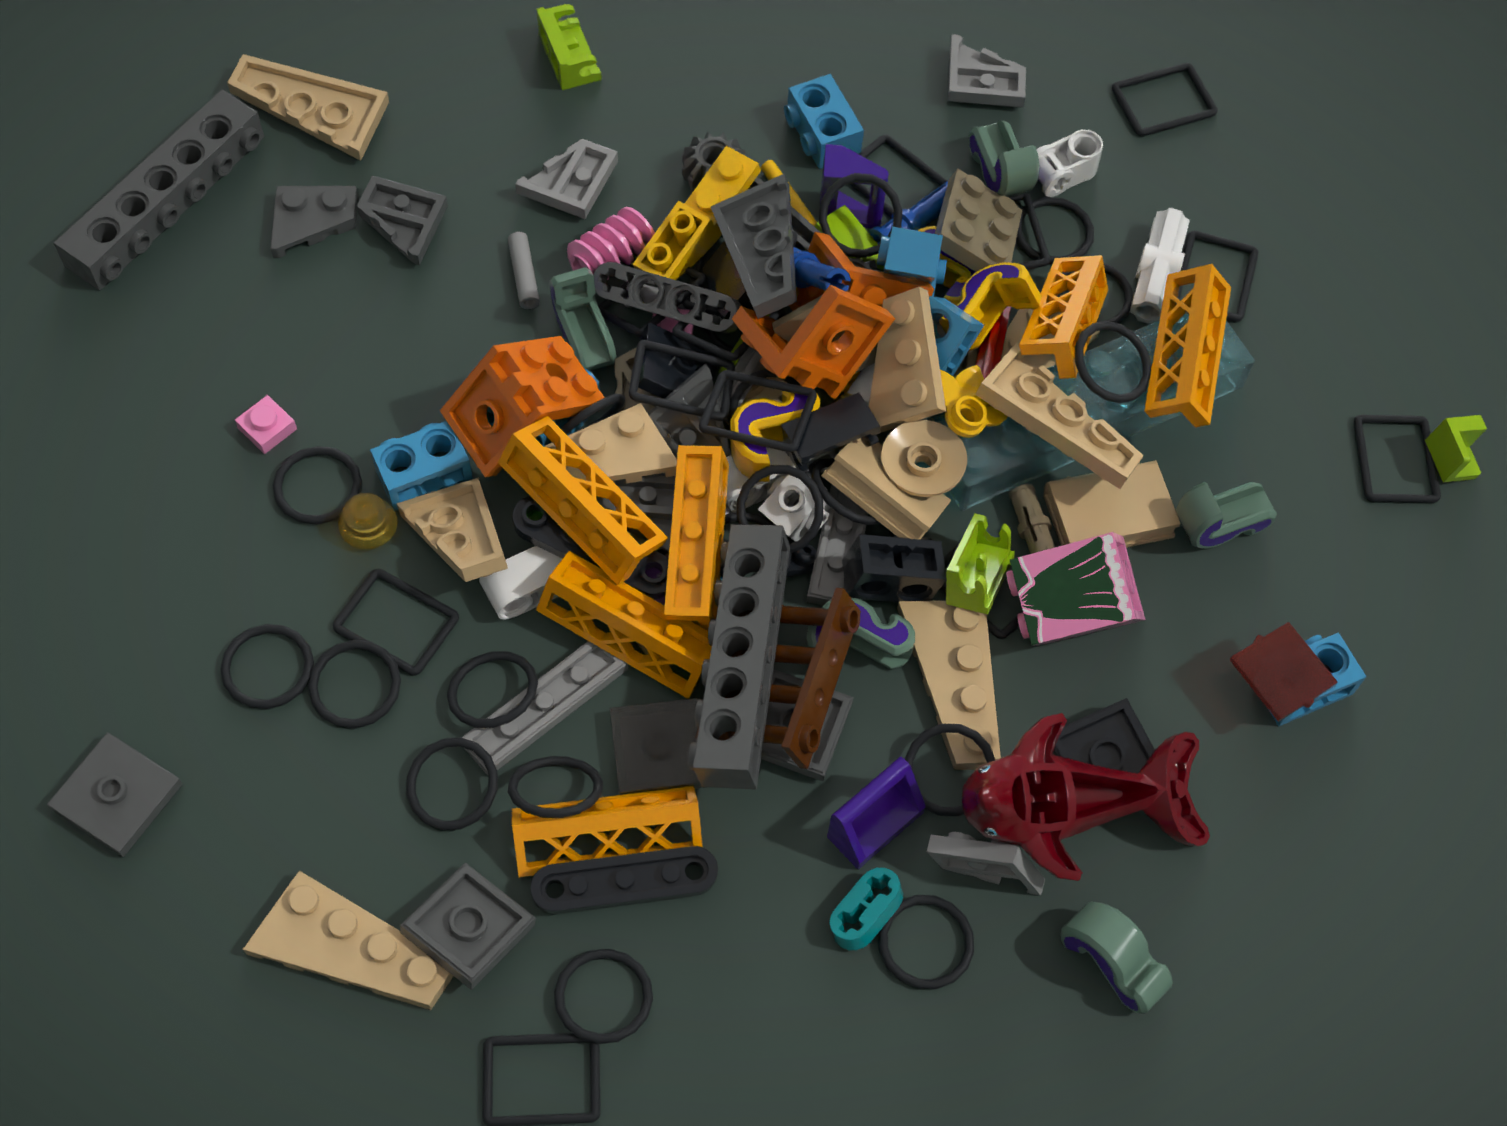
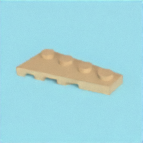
[228,54,389,161]
[975,342,1144,489]
[897,601,1001,770]
[243,871,453,1010]

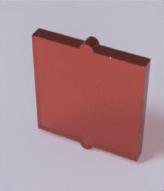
[1230,622,1338,722]

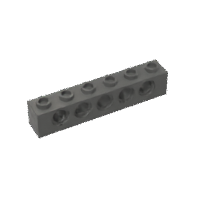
[54,89,264,291]
[688,525,790,790]

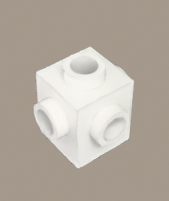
[758,473,831,541]

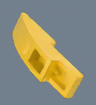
[633,146,761,280]

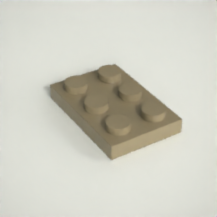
[935,168,1022,272]

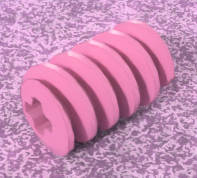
[567,207,655,280]

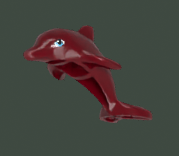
[962,713,1210,881]

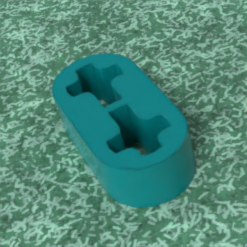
[830,868,903,950]

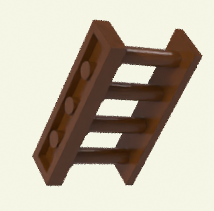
[695,588,861,769]

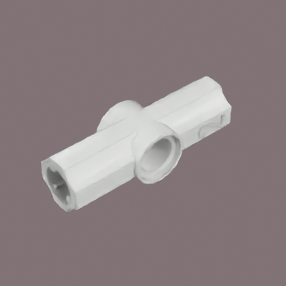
[1130,208,1190,324]

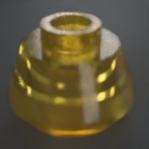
[338,493,398,550]

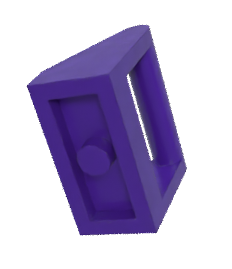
[820,144,889,229]
[827,757,926,870]

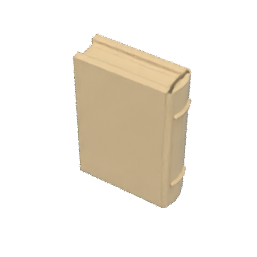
[821,437,951,539]
[1044,460,1181,548]

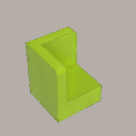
[1425,415,1487,482]

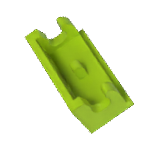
[536,4,602,90]
[946,513,1015,615]

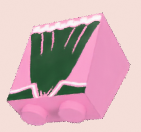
[1006,532,1145,645]

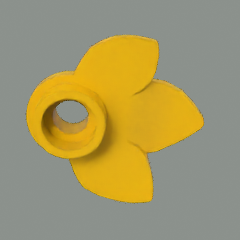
[940,365,1008,438]

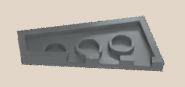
[710,173,797,319]

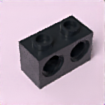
[842,534,947,602]

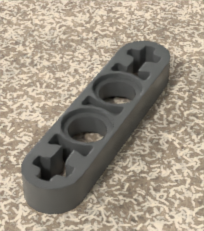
[594,262,742,334]

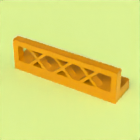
[1019,255,1108,379]
[1144,264,1231,427]
[498,416,668,585]
[664,445,729,631]
[536,551,712,699]
[512,786,703,877]

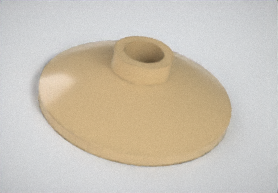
[881,420,967,497]

